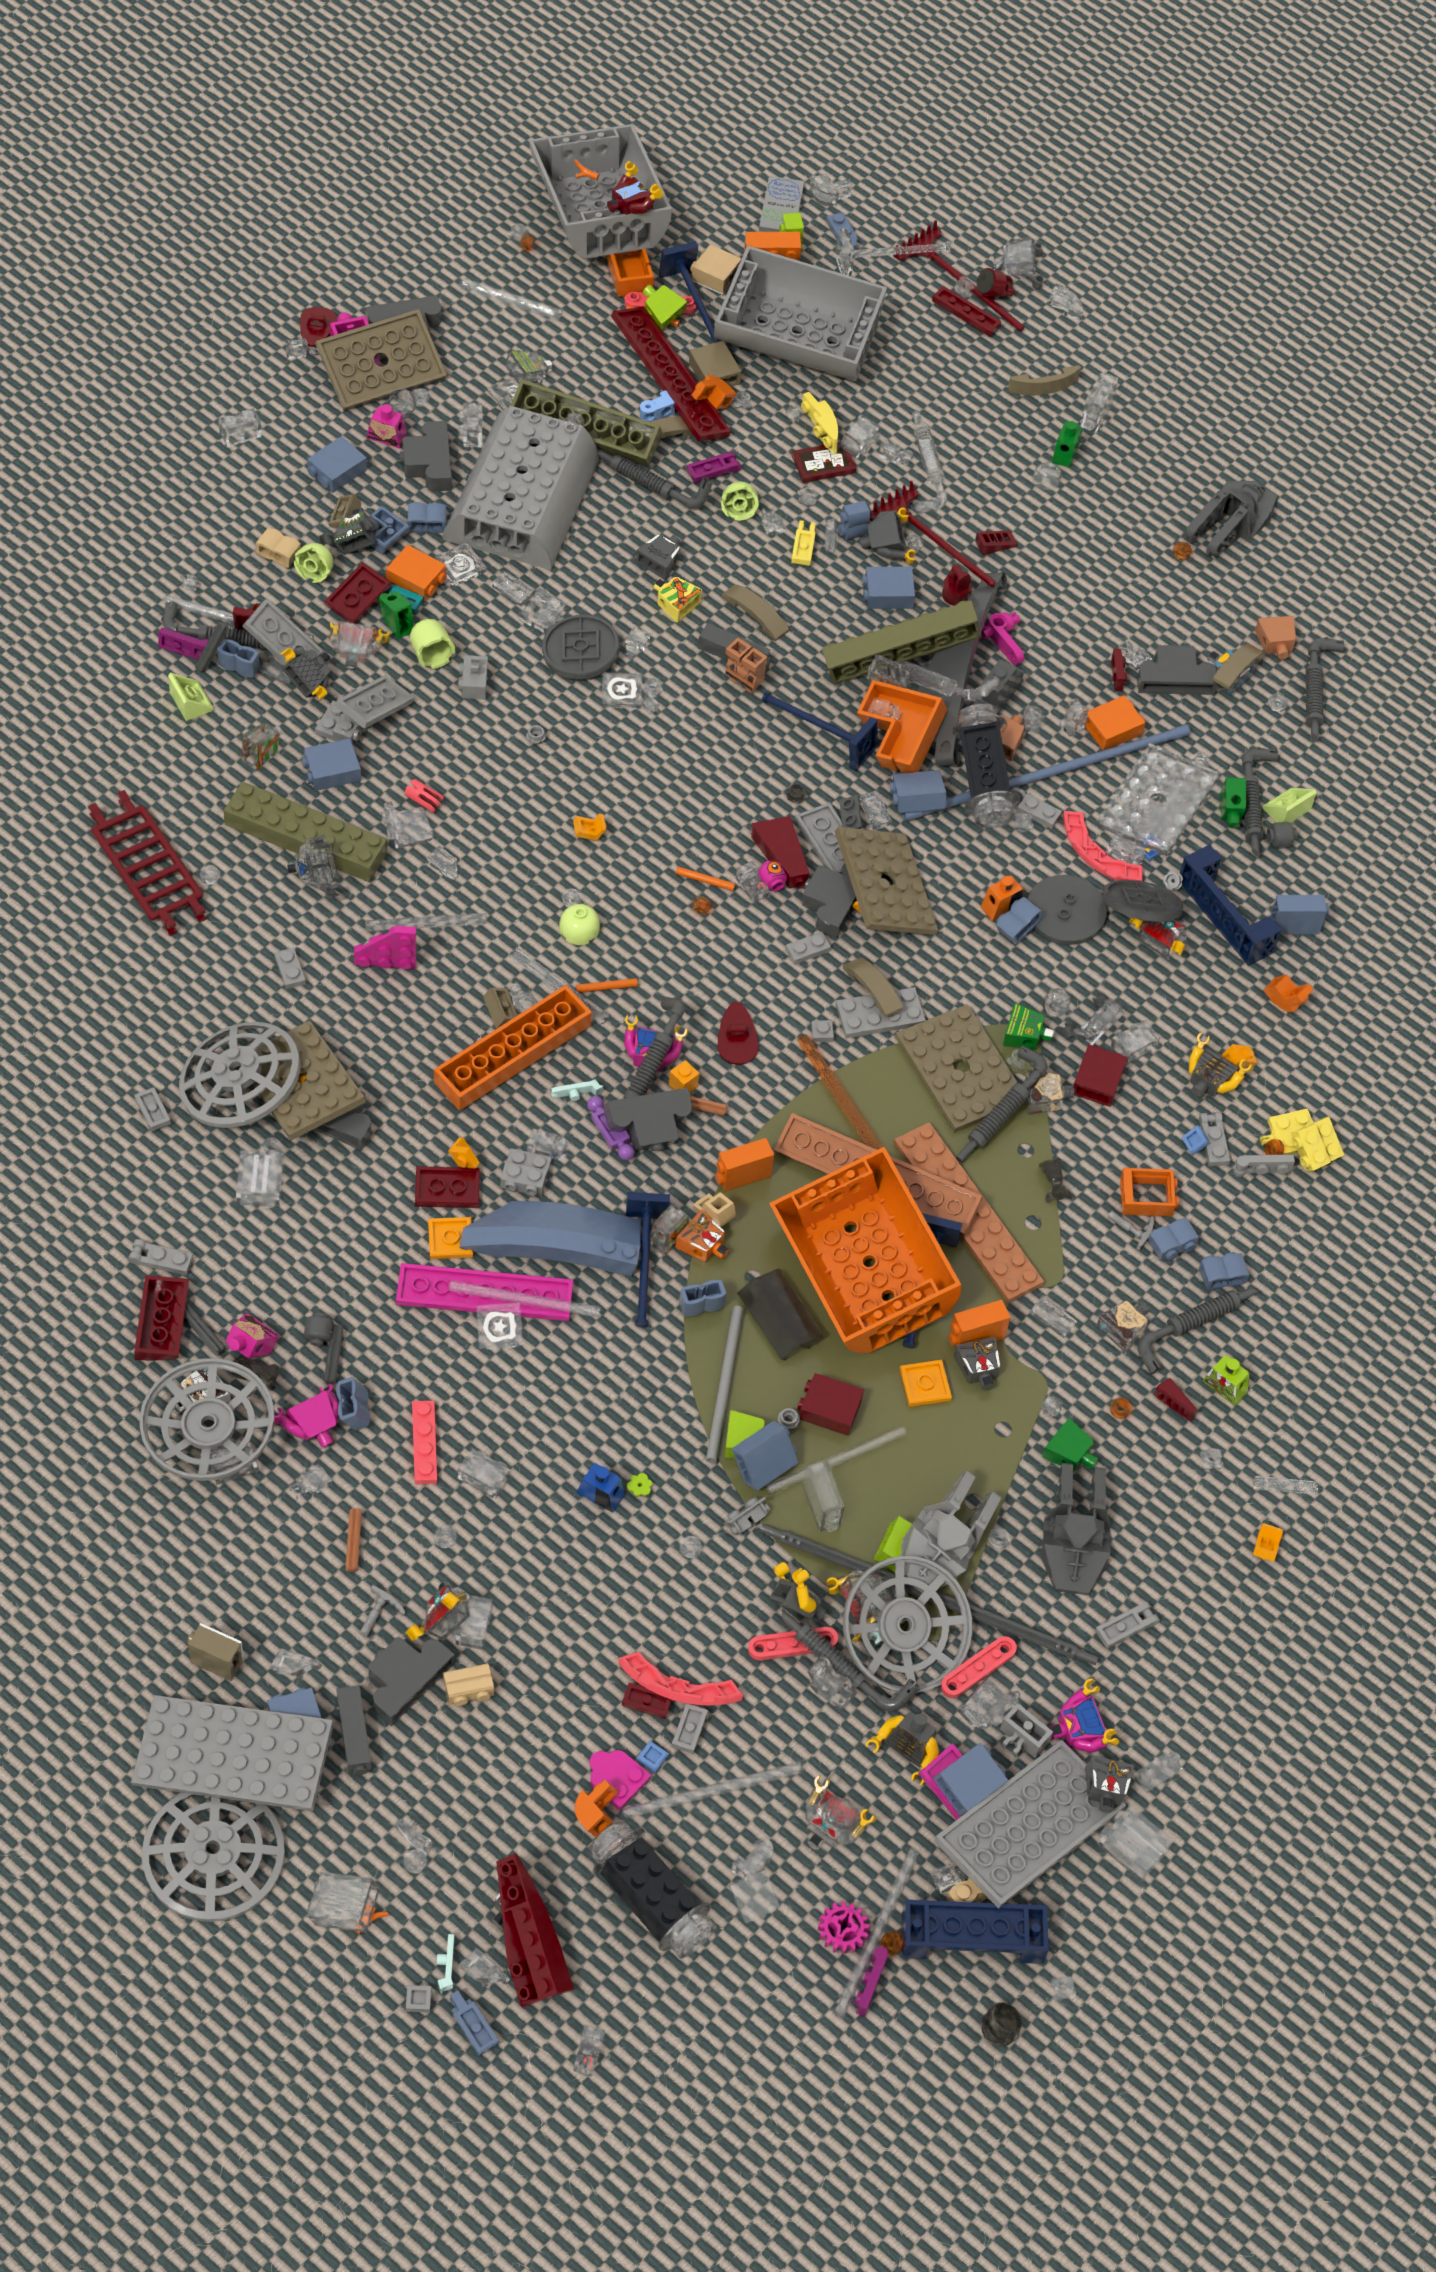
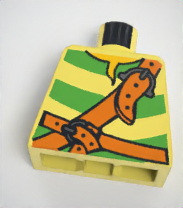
[654,577,702,623]

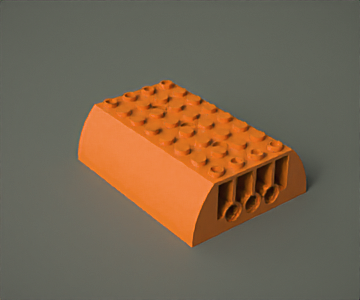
[769,1147,962,1353]

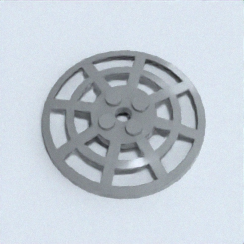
[179,1022,301,1128]
[140,1358,275,1481]
[843,1556,972,1693]
[142,1793,285,1922]

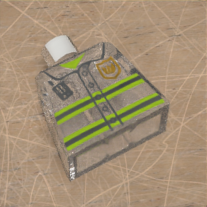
[504,350,552,384]

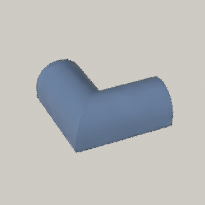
[370,506,410,554]

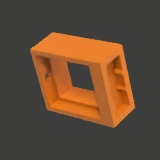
[1120,1168,1179,1217]

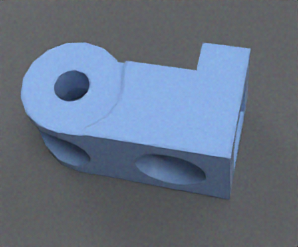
[640,390,675,422]

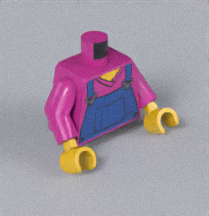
[624,1015,688,1072]
[1049,1679,1119,1753]

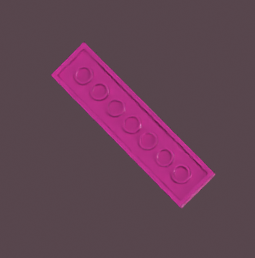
[396,1263,573,1321]

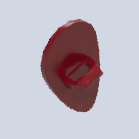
[300,307,337,347]
[717,1001,759,1065]

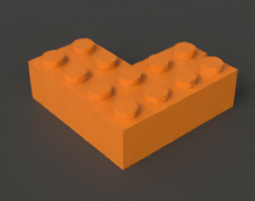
[857,680,948,773]

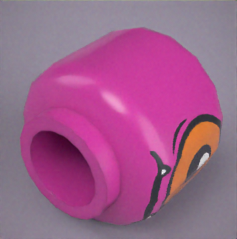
[758,861,787,891]

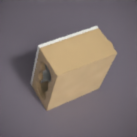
[691,244,742,295]

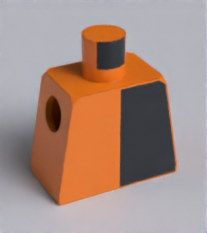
[981,876,1023,922]

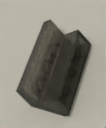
[737,1269,825,1361]

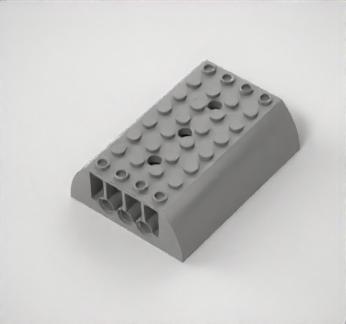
[529,124,672,259]
[714,245,887,381]
[443,406,599,570]

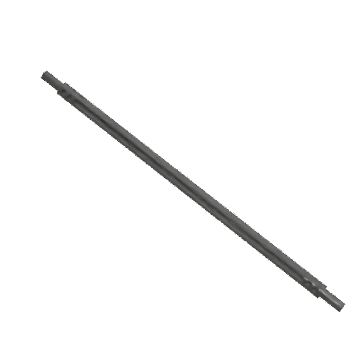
[760,1524,1099,1665]

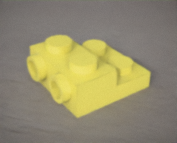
[1291,1117,1344,1171]

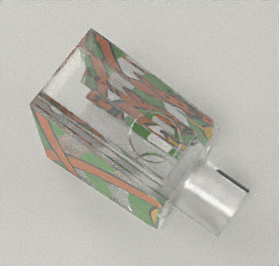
[241,723,283,771]
[650,1204,689,1256]

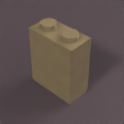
[689,341,741,387]

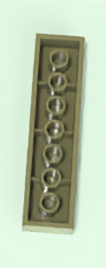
[510,379,662,467]
[822,600,982,685]
[224,781,388,883]

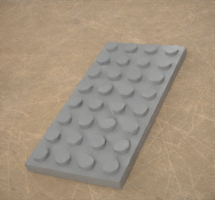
[131,1695,334,1811]
[934,1740,1126,1909]

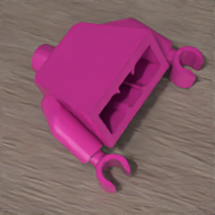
[274,1384,339,1448]

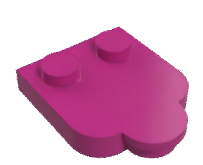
[590,1750,651,1811]

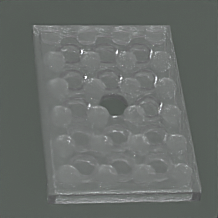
[1096,743,1220,856]

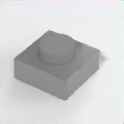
[811,1020,834,1042]
[406,1985,431,2013]

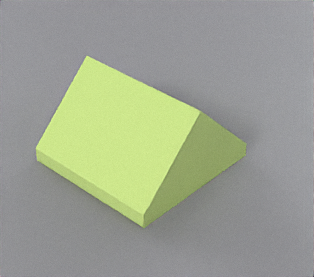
[168,673,214,721]
[1263,788,1316,823]

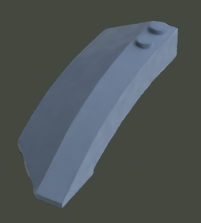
[459,1201,641,1277]

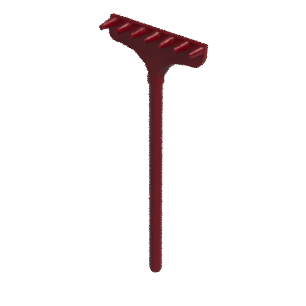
[893,220,1024,331]
[867,480,996,587]

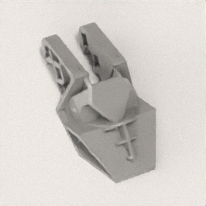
[900,1469,1001,1593]

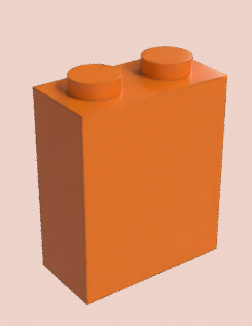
[386,544,447,602]
[1083,695,1145,750]
[715,1138,774,1192]
[948,1300,1010,1346]

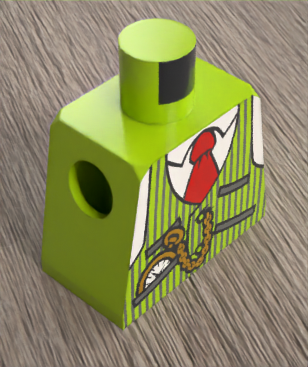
[1202,1355,1249,1406]

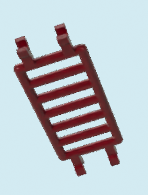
[89,790,206,936]

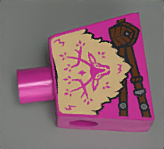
[367,404,407,449]
[226,1313,280,1358]

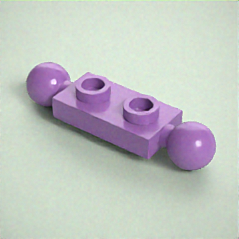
[587,1096,635,1160]

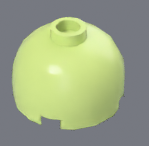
[721,481,759,521]
[294,543,333,583]
[559,904,600,945]

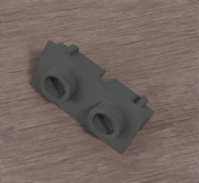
[839,794,862,829]

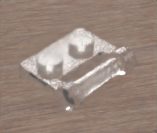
[517,588,567,634]

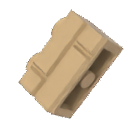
[443,1663,494,1706]

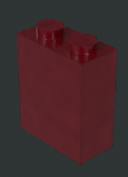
[1072,1044,1128,1107]
[797,1373,864,1436]

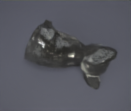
[1039,1158,1072,1203]
[229,1354,279,1391]

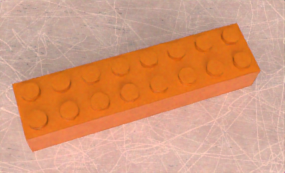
[434,985,592,1111]

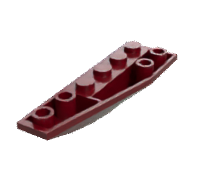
[496,1854,574,2008]

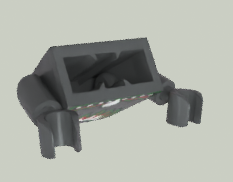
[318,509,379,555]

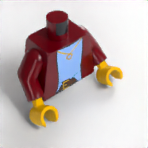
[607,161,663,215]

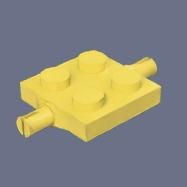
[1260,1108,1313,1155]

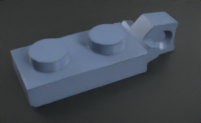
[826,212,858,254]
[450,1990,499,2057]

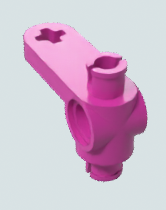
[981,612,1024,665]

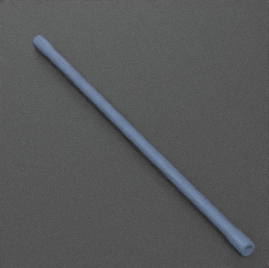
[902,724,1190,822]

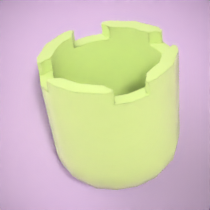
[410,619,455,669]

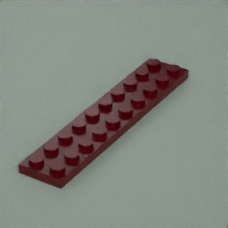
[611,306,731,442]

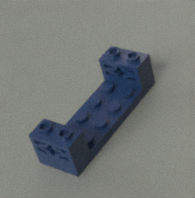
[1180,844,1281,966]
[902,1900,1049,1964]

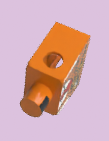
[675,1210,730,1262]

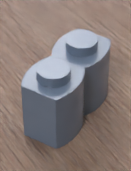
[838,500,870,541]
[408,502,446,533]
[217,639,260,678]
[996,897,1043,945]
[1148,1218,1199,1261]
[1199,1252,1249,1290]
[679,1280,726,1317]
[336,1377,370,1430]

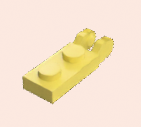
[791,520,816,566]

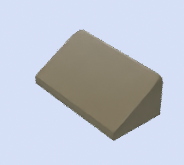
[328,494,361,528]
[483,987,518,1029]

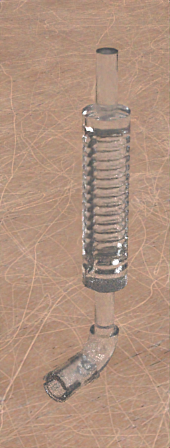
[912,410,948,514]
[888,660,1000,701]

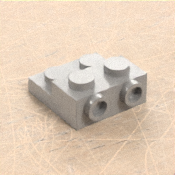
[315,701,363,745]
[500,1148,552,1196]

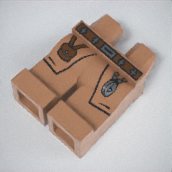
[725,638,767,694]

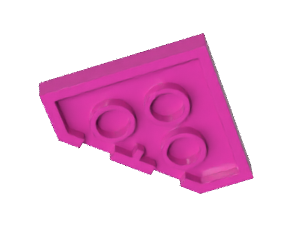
[354,926,417,969]

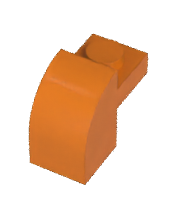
[692,375,737,409]
[1263,974,1313,1012]
[575,1779,619,1838]

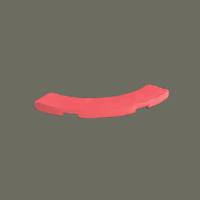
[1063,811,1142,881]
[618,1652,743,1706]

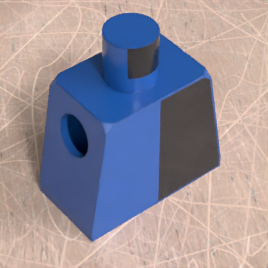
[577,1463,625,1513]

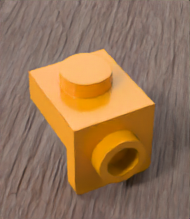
[573,813,606,841]
[1221,1044,1257,1067]
[448,1137,480,1169]
[1253,1523,1283,1562]

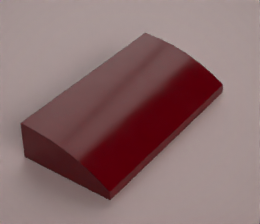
[134,1275,189,1361]

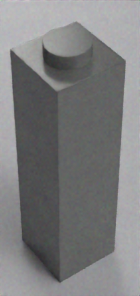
[698,623,771,669]
[336,1685,371,1776]

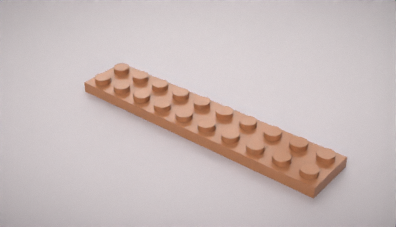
[774,1113,983,1236]
[893,1122,1044,1303]

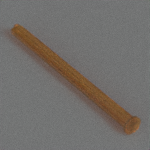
[797,1034,891,1156]

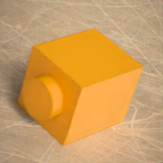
[669,1060,699,1093]

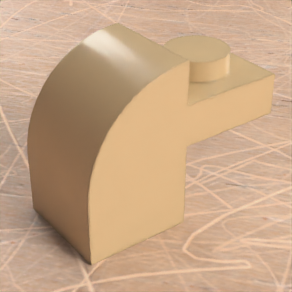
[693,1192,736,1227]

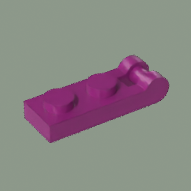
[686,452,742,483]
[158,628,208,660]
[854,1946,888,2017]

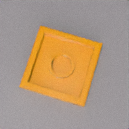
[428,1217,473,1259]
[899,1360,952,1407]

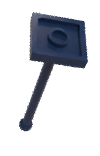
[659,241,720,343]
[762,691,878,771]
[626,1192,670,1328]
[902,1213,962,1349]

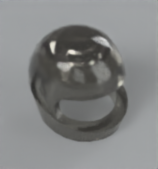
[981,2002,1022,2046]

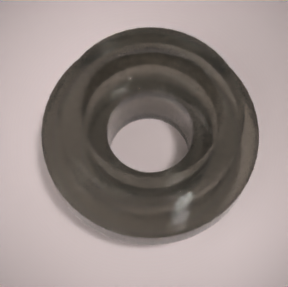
[786,784,806,803]

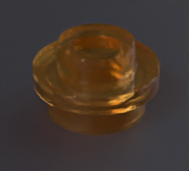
[520,233,534,251]
[1173,542,1192,560]
[692,897,713,914]
[1265,1139,1284,1155]
[1110,1397,1132,1419]
[881,1931,903,1956]

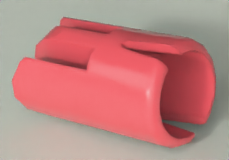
[405,779,444,813]

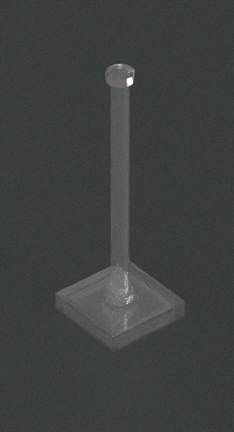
[835,228,951,276]

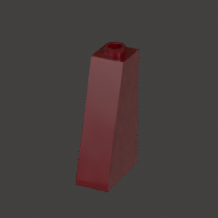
[750,816,810,889]

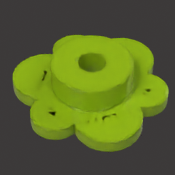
[627,1473,652,1496]

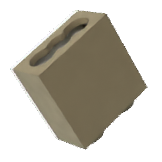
[187,1623,244,1681]

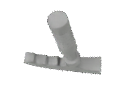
[1108,1211,1154,1251]
[359,1585,405,1637]

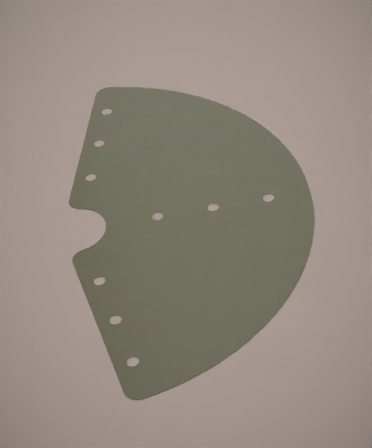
[684,1024,1064,1641]

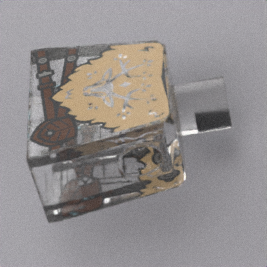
[1024,1070,1074,1115]
[1096,1301,1150,1353]

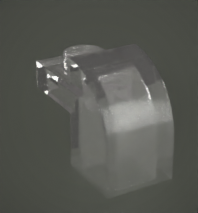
[810,174,852,207]
[807,1656,857,1710]

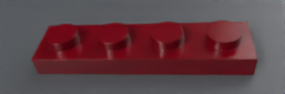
[932,286,1001,337]

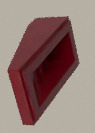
[975,530,1017,555]
[1154,1378,1197,1422]

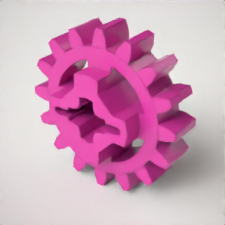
[818,1901,870,1954]

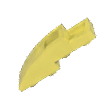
[801,392,838,454]

